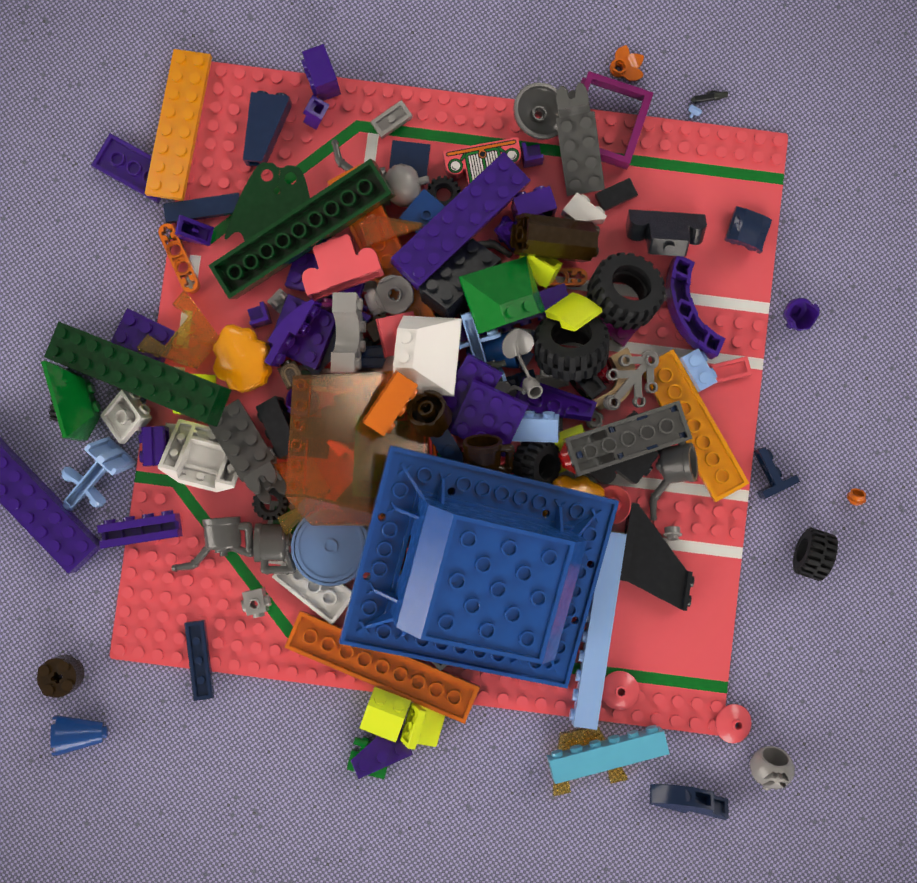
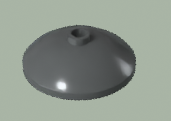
[513,82,559,140]

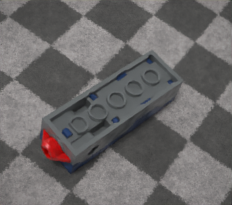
[559,401,693,477]

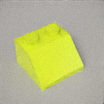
[359,687,411,743]

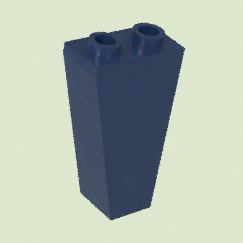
[243,91,292,167]

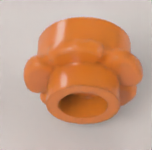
[847,488,866,506]

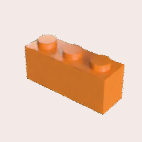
[362,370,418,436]

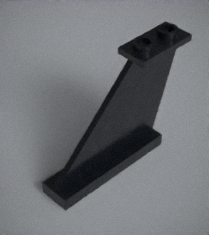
[620,503,694,611]

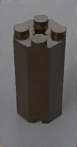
[510,213,600,262]

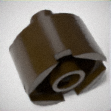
[406,390,453,438]
[37,655,85,698]

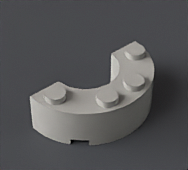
[330,292,366,373]

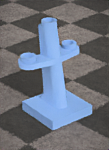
[459,312,507,382]
[61,437,137,511]

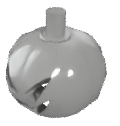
[385,163,430,207]
[750,746,795,791]

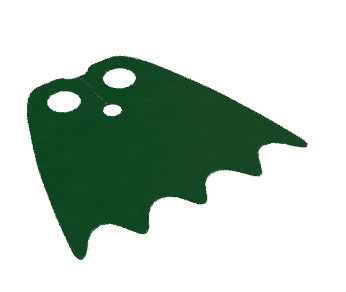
[225,162,310,241]

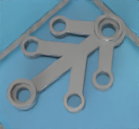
[603,350,659,410]

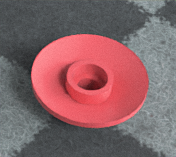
[604,486,631,524]
[602,671,639,710]
[715,704,752,743]

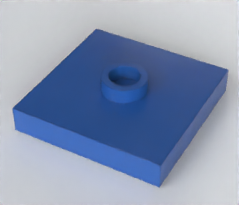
[399,189,445,234]

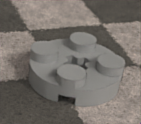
[375,275,414,314]

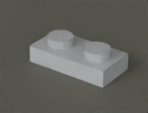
[371,100,413,139]

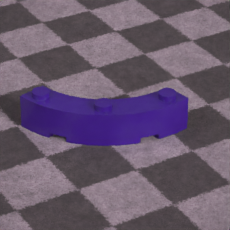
[665,256,726,359]

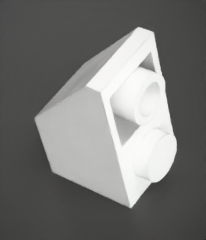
[561,192,607,225]

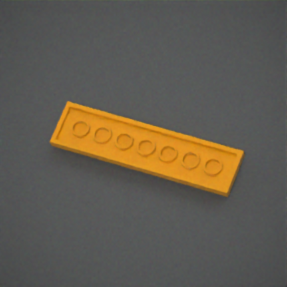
[145,49,212,201]
[643,349,750,502]

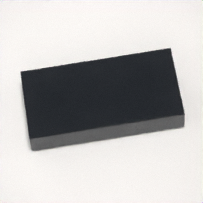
[595,178,638,211]

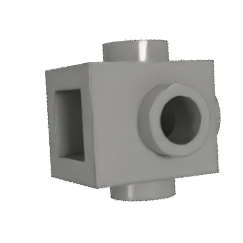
[241,587,271,618]

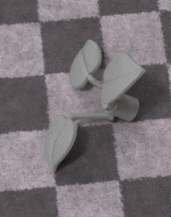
[495,328,569,399]

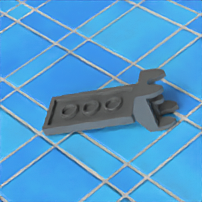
[556,83,605,196]
[208,399,287,504]

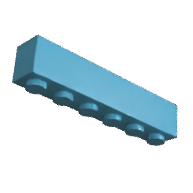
[547,725,670,784]

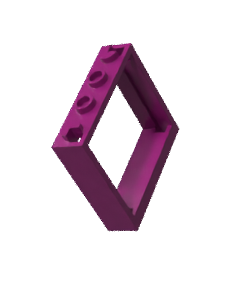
[581,71,654,170]

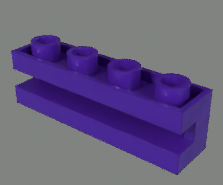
[97,510,183,549]

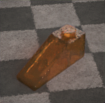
[359,214,425,246]

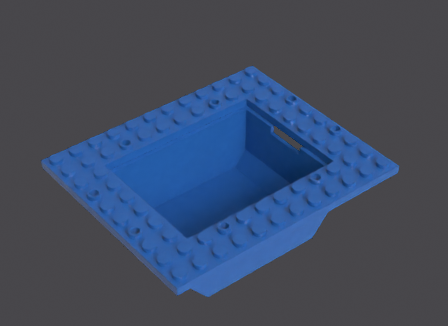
[339,445,619,688]

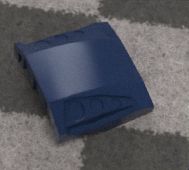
[724,206,772,254]

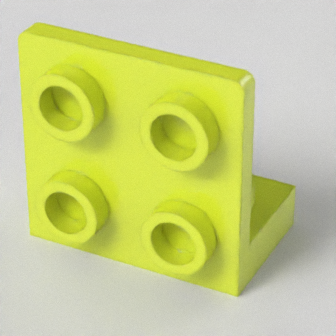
[400,702,445,750]

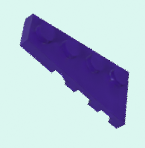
[515,377,597,421]

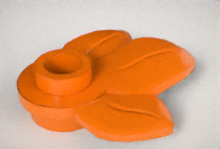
[609,45,644,81]

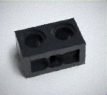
[570,374,607,400]

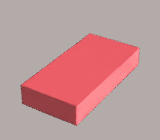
[709,356,752,384]

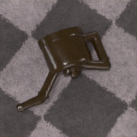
[463,434,515,474]

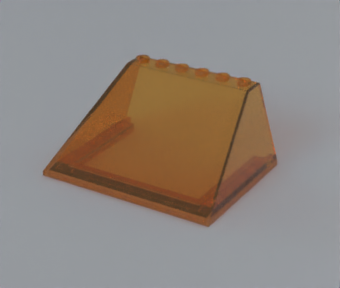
[285,370,429,526]

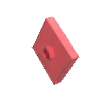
[375,311,414,358]

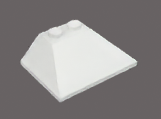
[393,315,462,397]
[157,419,238,492]

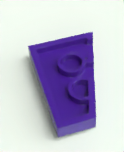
[351,728,413,779]

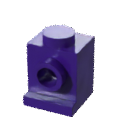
[303,95,329,130]

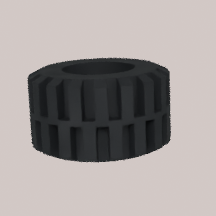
[512,442,561,484]
[793,527,838,581]

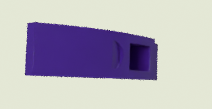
[264,299,322,367]

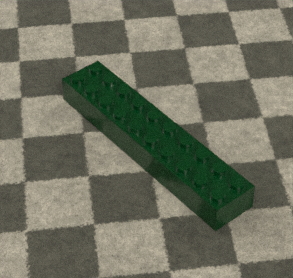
[208,159,396,299]
[44,321,232,427]

